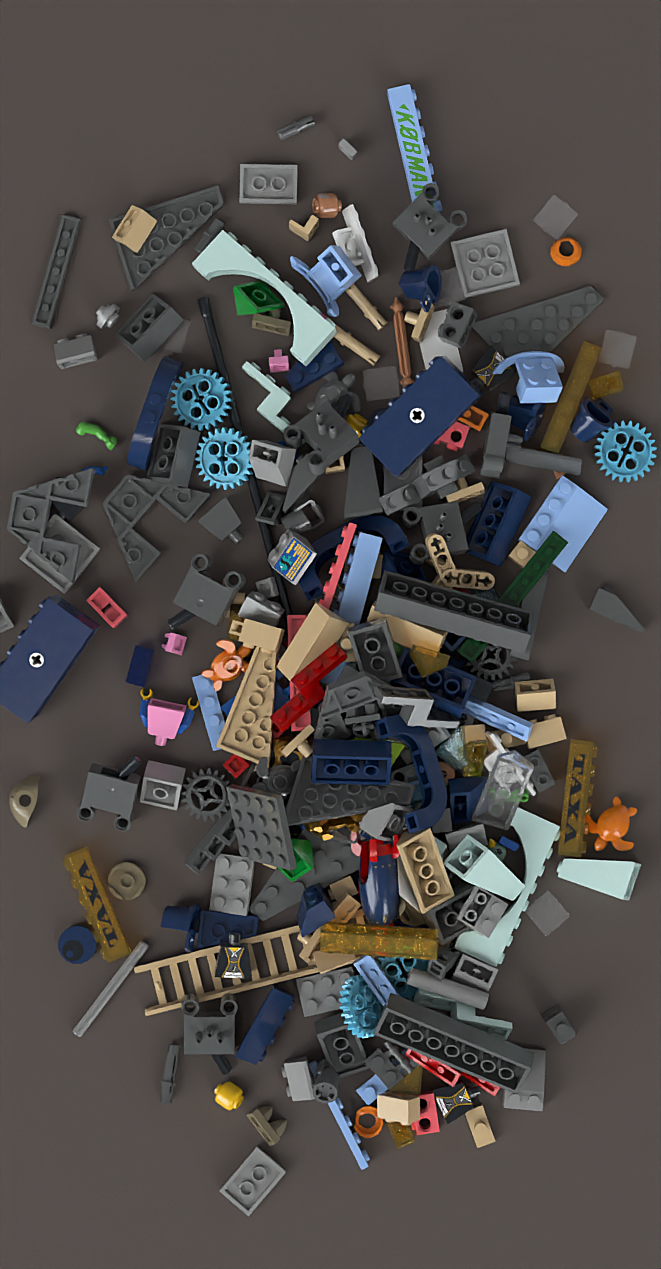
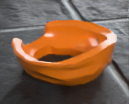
[550,237,582,266]
[354,1106,383,1138]

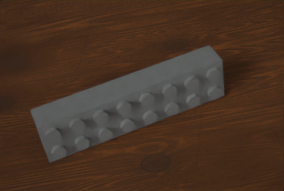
[374,570,534,653]
[373,993,535,1094]

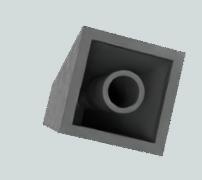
[344,443,383,521]

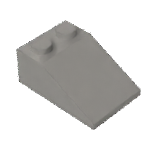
[502,1048,546,1111]

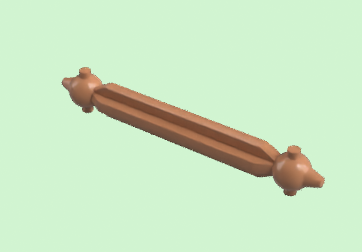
[390,297,415,387]

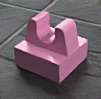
[269,349,289,373]
[162,632,187,656]

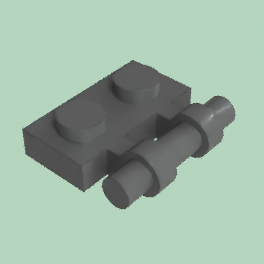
[364,1040,414,1090]

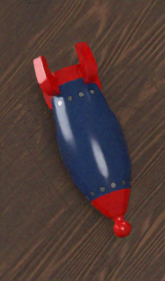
[351,831,401,948]

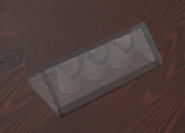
[471,750,534,830]

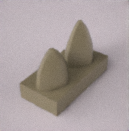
[247,1106,287,1146]

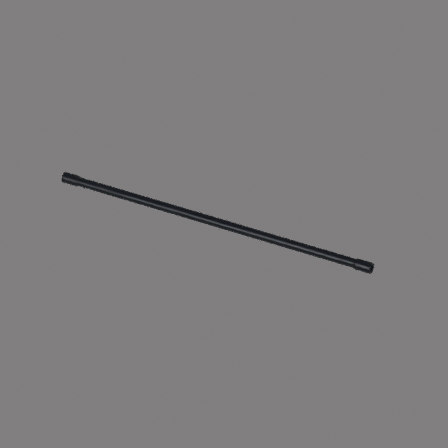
[197,297,293,636]

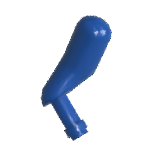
[82,466,108,475]

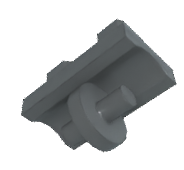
[345,703,381,736]

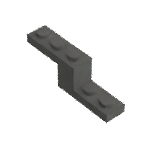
[378,454,475,516]
[373,686,459,729]

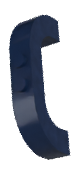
[127,356,184,471]
[299,515,410,601]
[375,715,447,834]

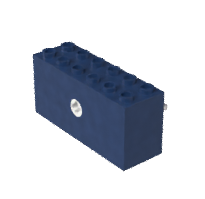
[358,356,483,477]
[0,594,100,724]

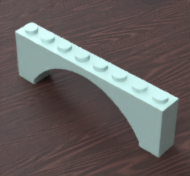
[192,230,337,366]
[453,807,561,967]

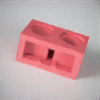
[434,422,470,452]
[86,587,128,629]
[410,1090,440,1135]

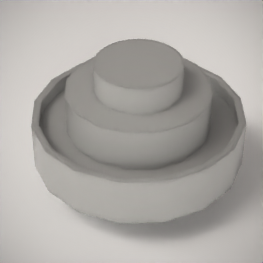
[96,304,120,329]

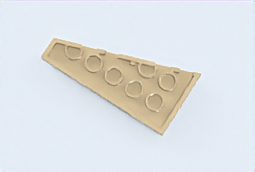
[216,646,278,768]

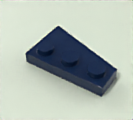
[197,910,258,949]

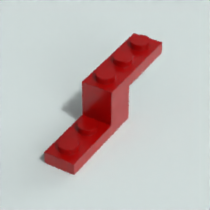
[269,643,348,732]
[405,1049,501,1097]

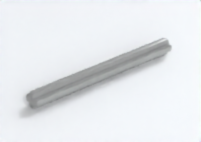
[73,941,149,1037]

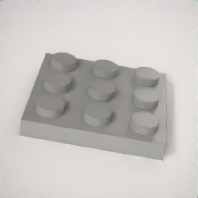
[450,229,520,299]
[19,514,100,594]

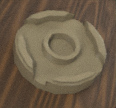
[108,862,146,900]

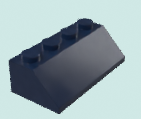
[466,481,531,567]
[390,647,477,718]
[312,739,392,785]
[235,984,295,1065]

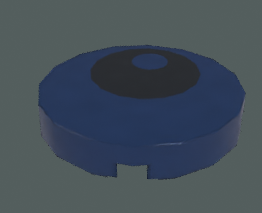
[58,925,97,964]

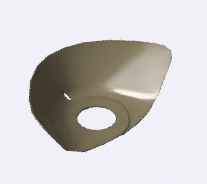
[9,775,41,828]
[399,898,425,927]

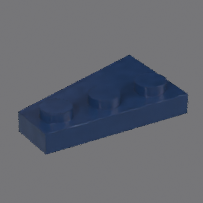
[285,340,344,393]

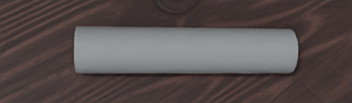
[406,967,489,1010]

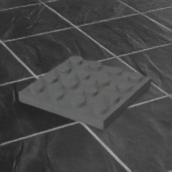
[227,784,297,870]

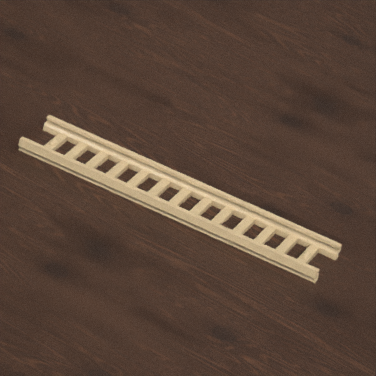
[134,909,404,1016]

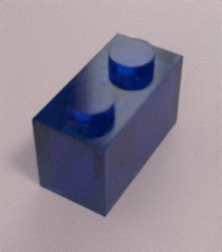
[126,645,155,688]

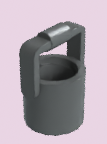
[280,497,325,535]
[313,1059,341,1103]

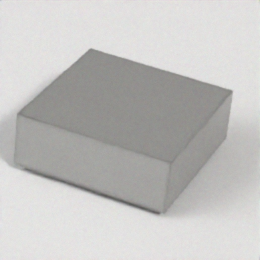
[339,138,357,160]
[255,577,279,599]

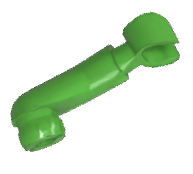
[76,421,117,451]

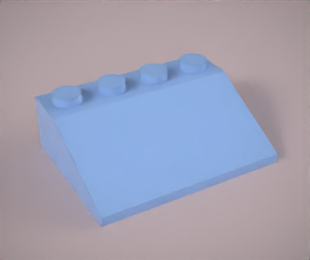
[518,475,608,572]

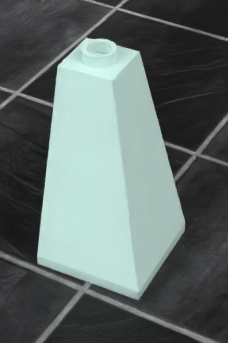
[443,834,526,901]
[557,859,641,900]

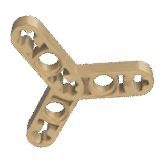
[425,533,495,590]

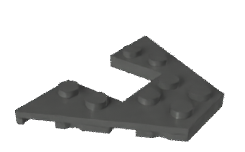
[7,468,95,583]
[102,474,210,582]
[312,671,402,745]

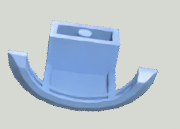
[290,245,362,317]
[492,351,565,403]

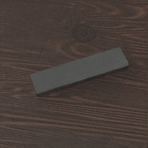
[505,447,583,475]

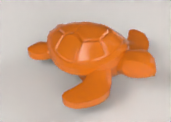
[201,639,252,691]
[584,797,637,851]

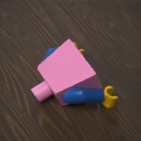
[140,688,199,746]

